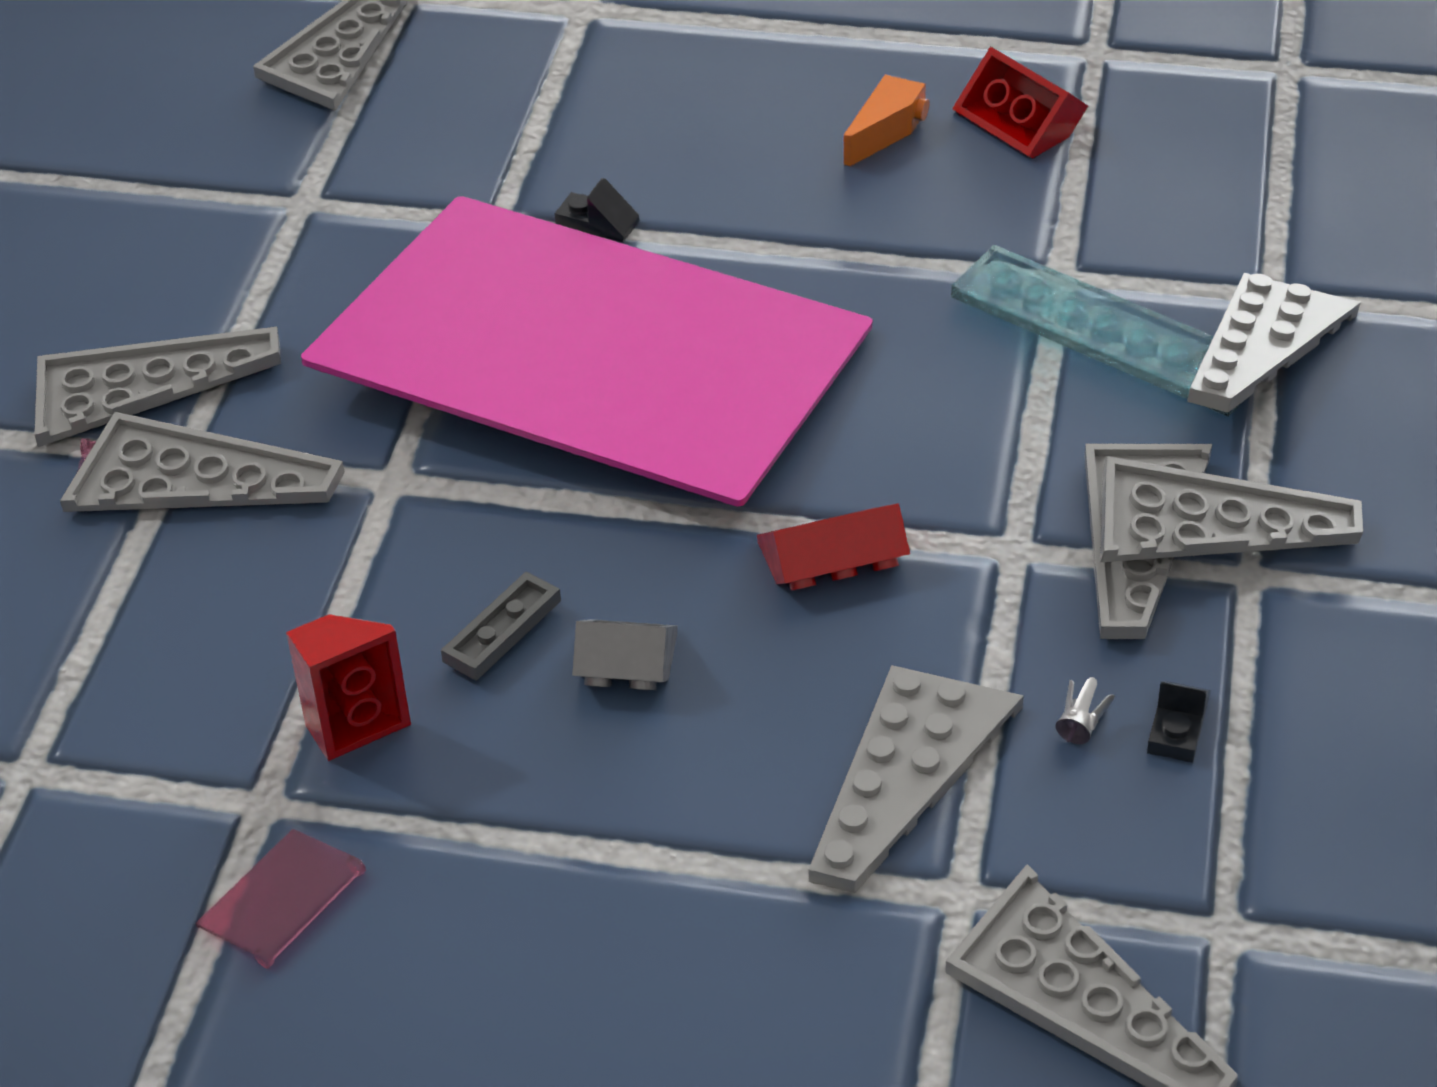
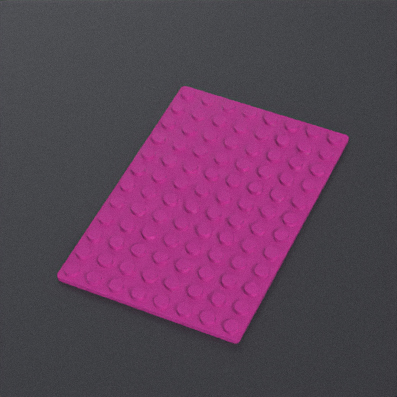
[301,196,873,506]

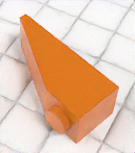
[844,75,929,166]

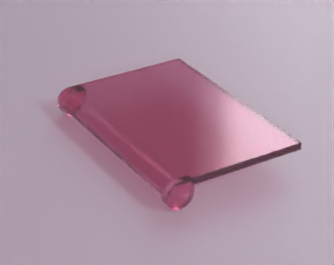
[196,829,366,969]

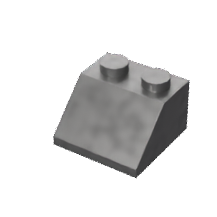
[572,619,678,690]

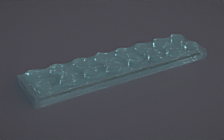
[951,245,1257,417]

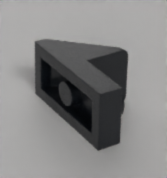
[555,178,640,243]
[1147,681,1210,763]

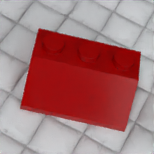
[952,46,1089,159]
[757,503,910,590]
[286,614,411,761]

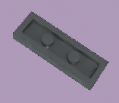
[441,571,561,681]

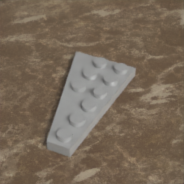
[1084,444,1213,639]
[945,864,1238,1087]

